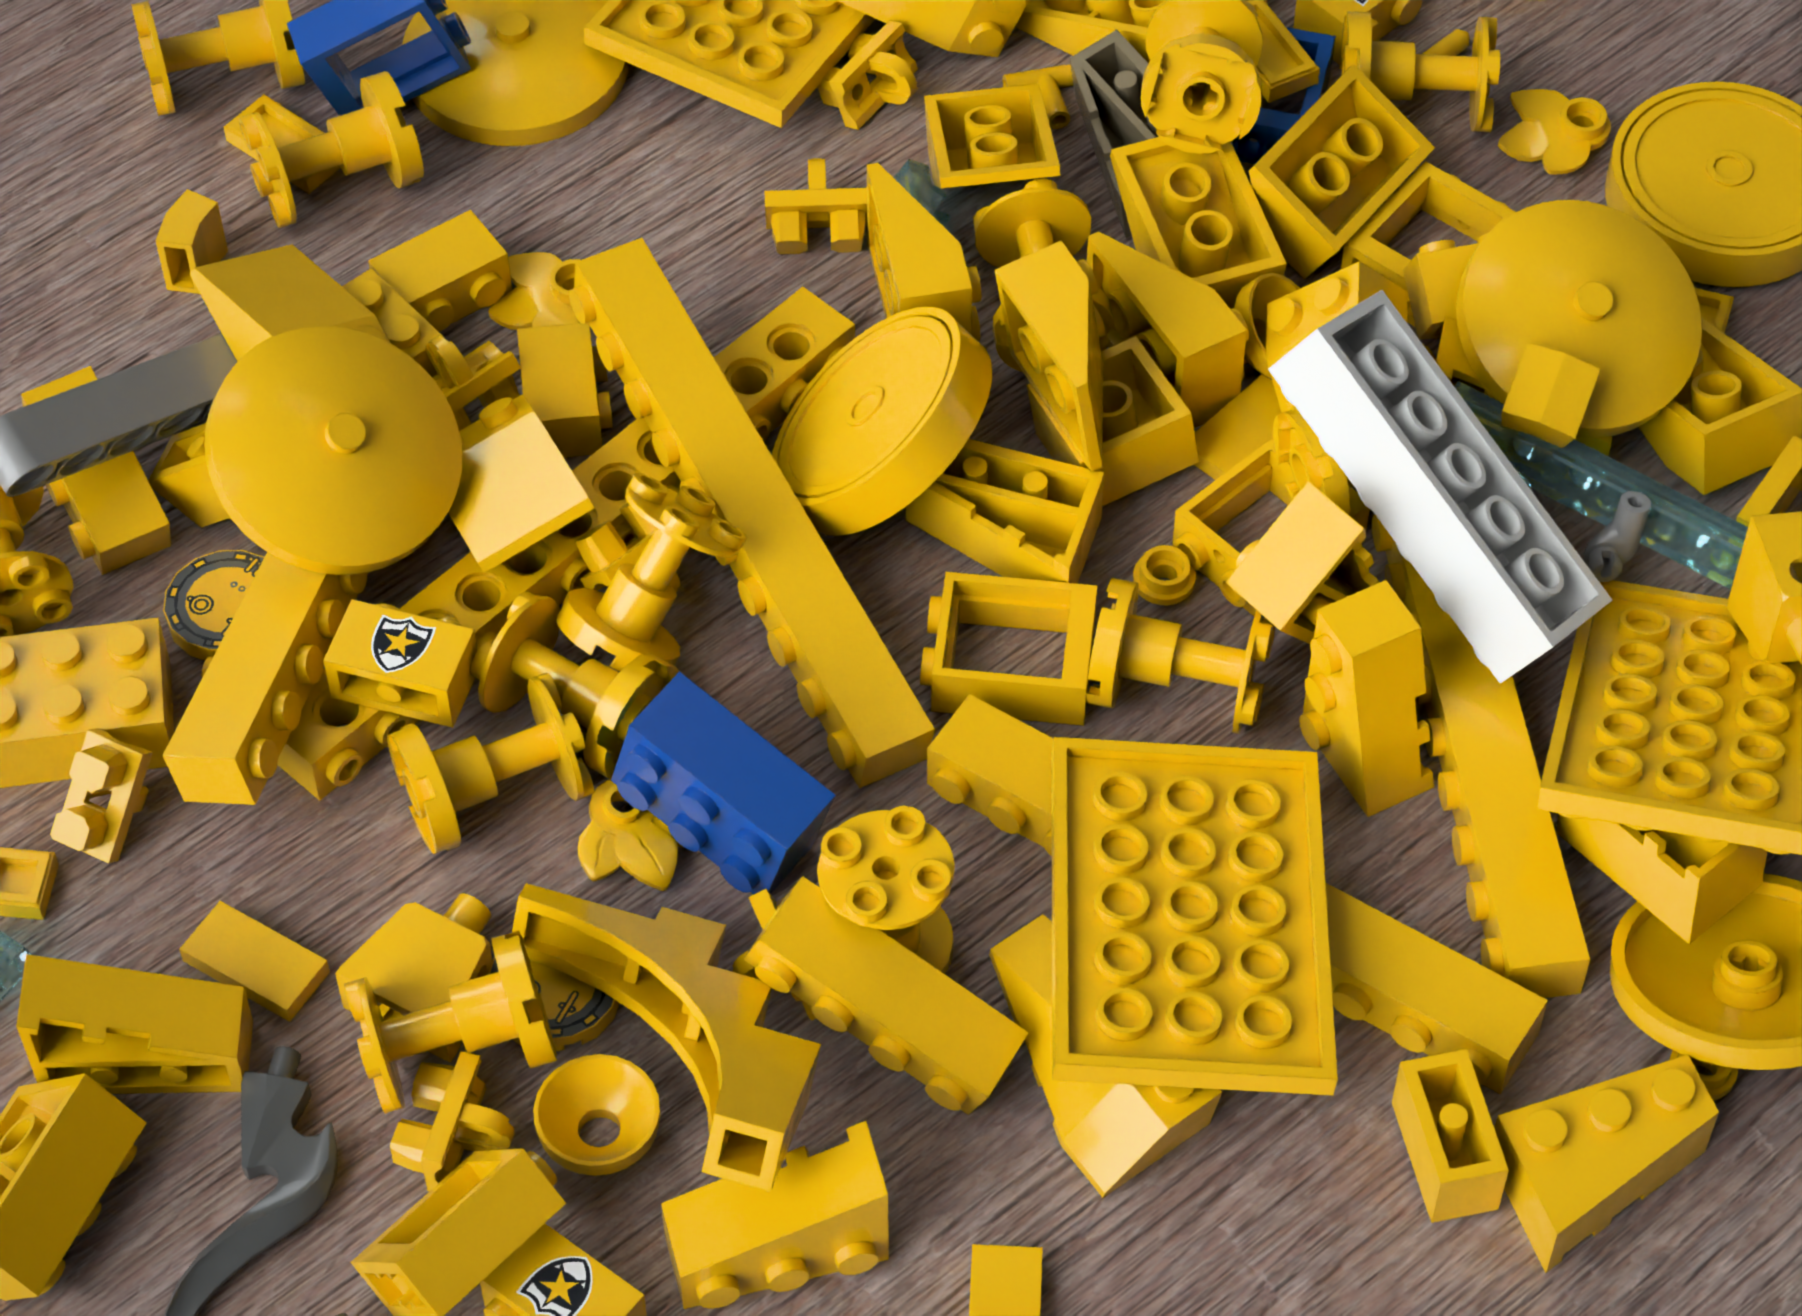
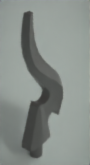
[164,1046,338,1316]

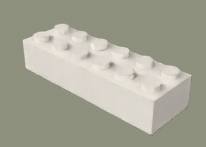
[1268,290,1612,683]

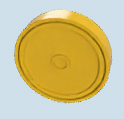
[1605,81,1802,287]
[772,306,992,536]

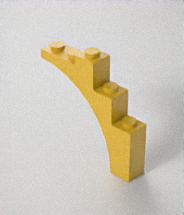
[512,883,821,1192]

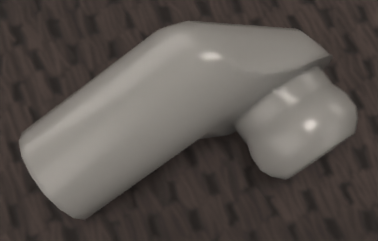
[1583,491,1651,582]

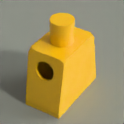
[1726,511,1802,665]
[335,893,493,1062]

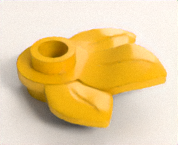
[1498,89,1611,175]
[488,252,580,330]
[577,779,684,891]

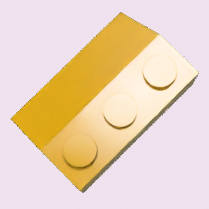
[1249,64,1435,279]
[0,1073,147,1301]

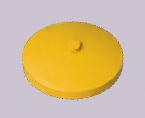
[402,0,629,146]
[1456,200,1702,438]
[204,326,462,575]
[1610,873,1802,1070]

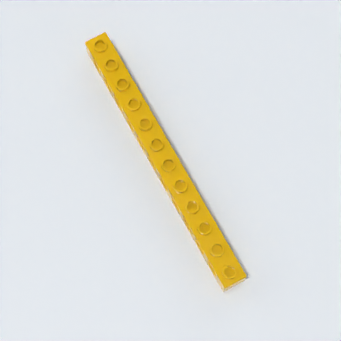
[278,286,855,801]

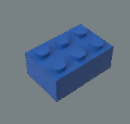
[611,671,836,894]

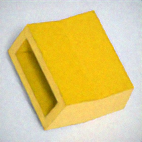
[155,189,228,294]
[1501,341,1601,448]

